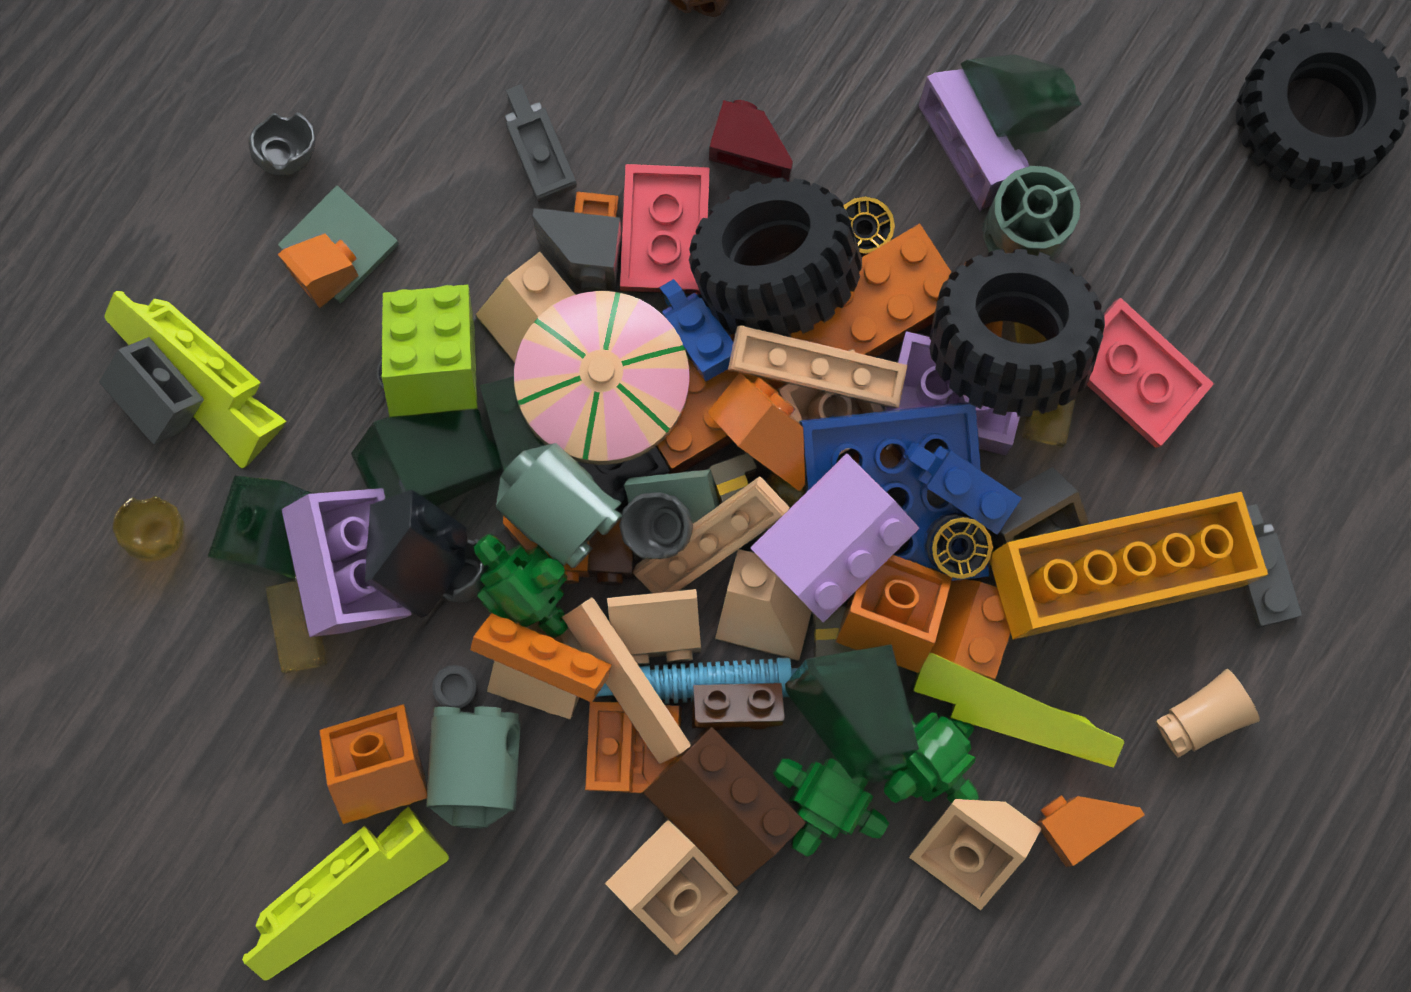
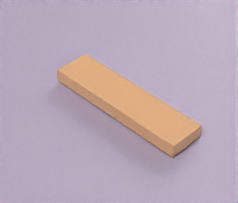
[728,325,908,408]
[632,476,790,593]
[562,598,691,764]

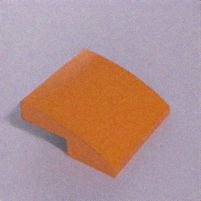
[585,702,682,794]

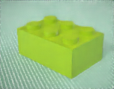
[382,284,477,417]

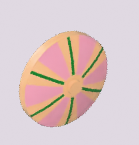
[514,291,689,465]

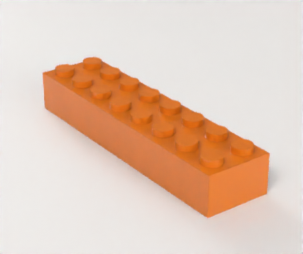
[656,223,951,474]

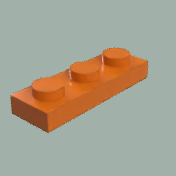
[470,613,612,702]

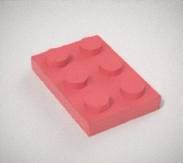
[620,164,710,294]
[1087,298,1214,448]

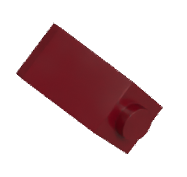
[709,100,793,182]

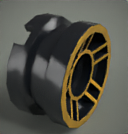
[844,197,895,257]
[924,512,993,579]

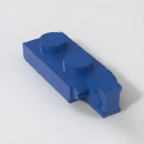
[659,279,734,382]
[903,442,1022,535]

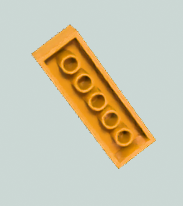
[990,492,1268,640]

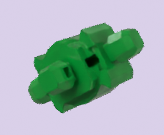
[474,534,569,638]
[881,704,979,803]
[773,740,889,857]

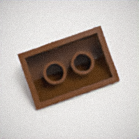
[642,727,806,887]

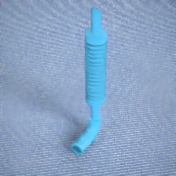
[596,657,888,742]

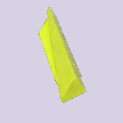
[105,291,286,468]
[913,653,1124,768]
[242,807,449,980]

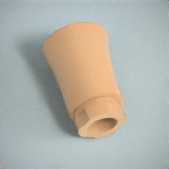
[1156,669,1260,758]

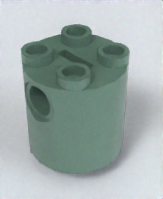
[982,166,1080,261]
[496,443,622,568]
[426,706,520,828]

